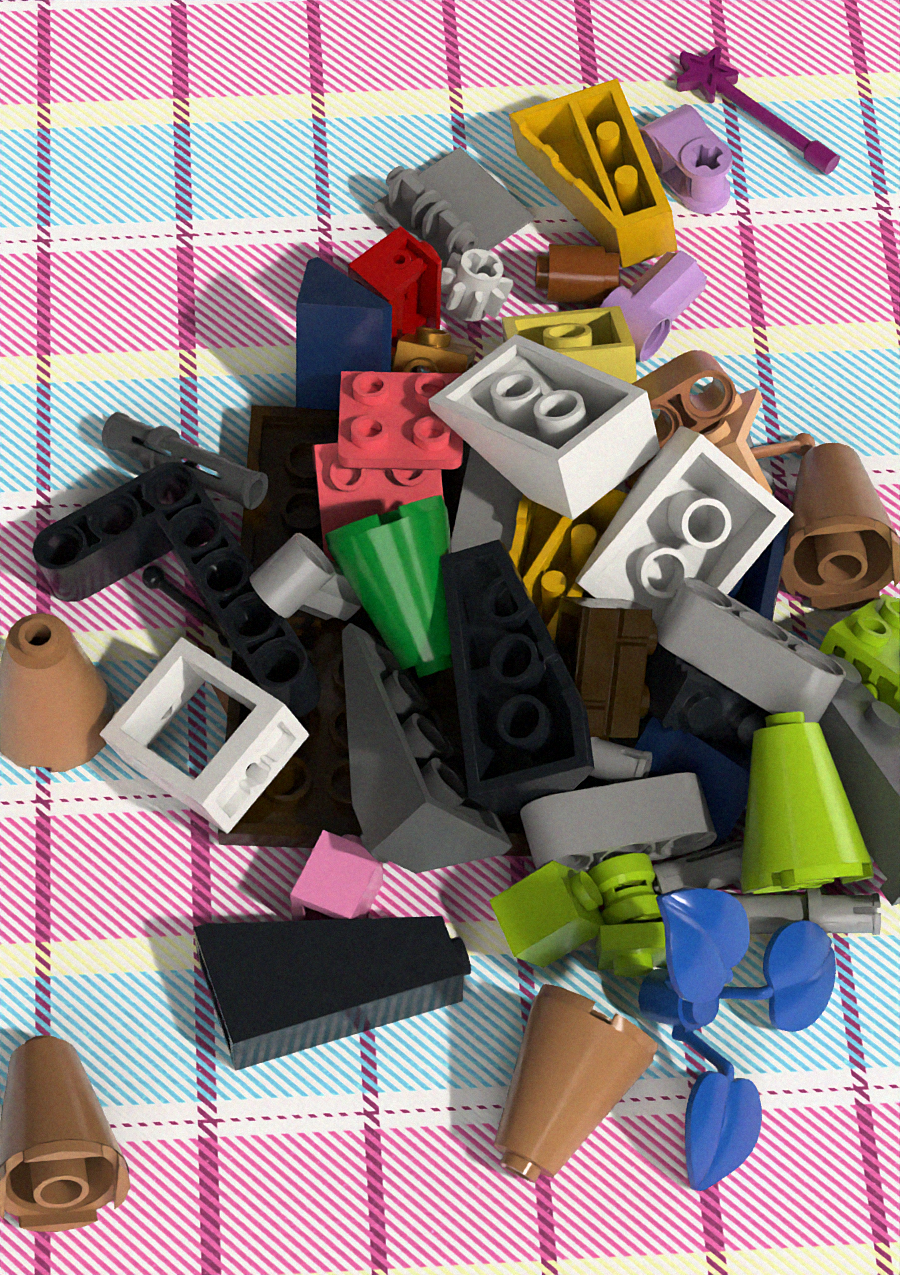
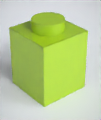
[489,860,606,968]

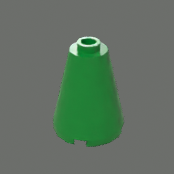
[325,495,453,678]

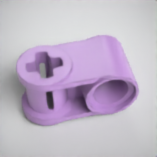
[639,104,732,214]

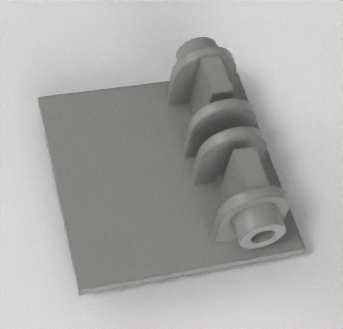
[372,147,535,269]

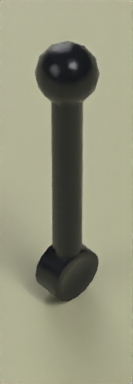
[142,565,232,650]

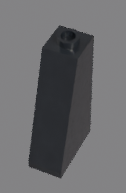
[194,916,471,1071]

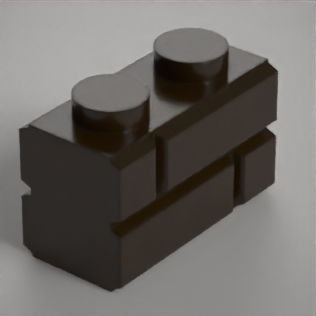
[555,596,658,738]

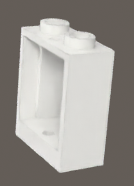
[99,637,309,834]

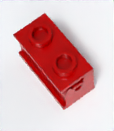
[348,226,442,347]

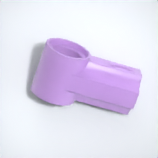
[600,250,707,362]

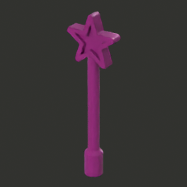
[676,47,840,175]

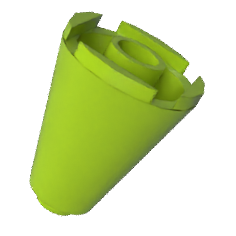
[740,711,874,894]

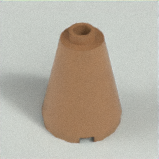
[781,443,900,611]
[0,613,115,773]
[494,984,659,1183]
[0,1035,131,1232]

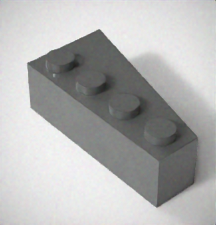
[818,654,900,906]

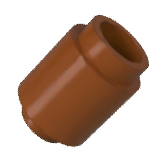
[535,244,619,305]

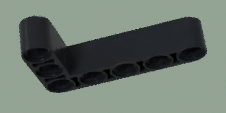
[32,462,321,718]

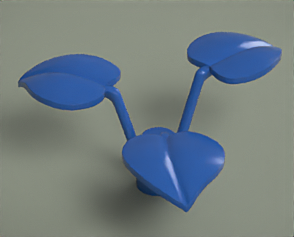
[638,887,836,1191]

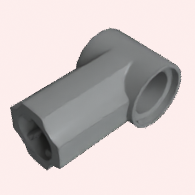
[249,533,361,621]

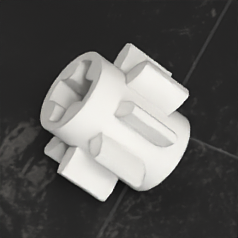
[441,249,513,321]

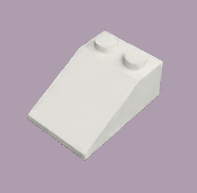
[428,334,660,520]
[575,426,794,626]

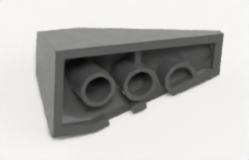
[342,623,513,874]

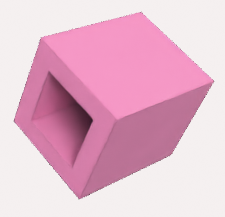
[290,830,383,921]

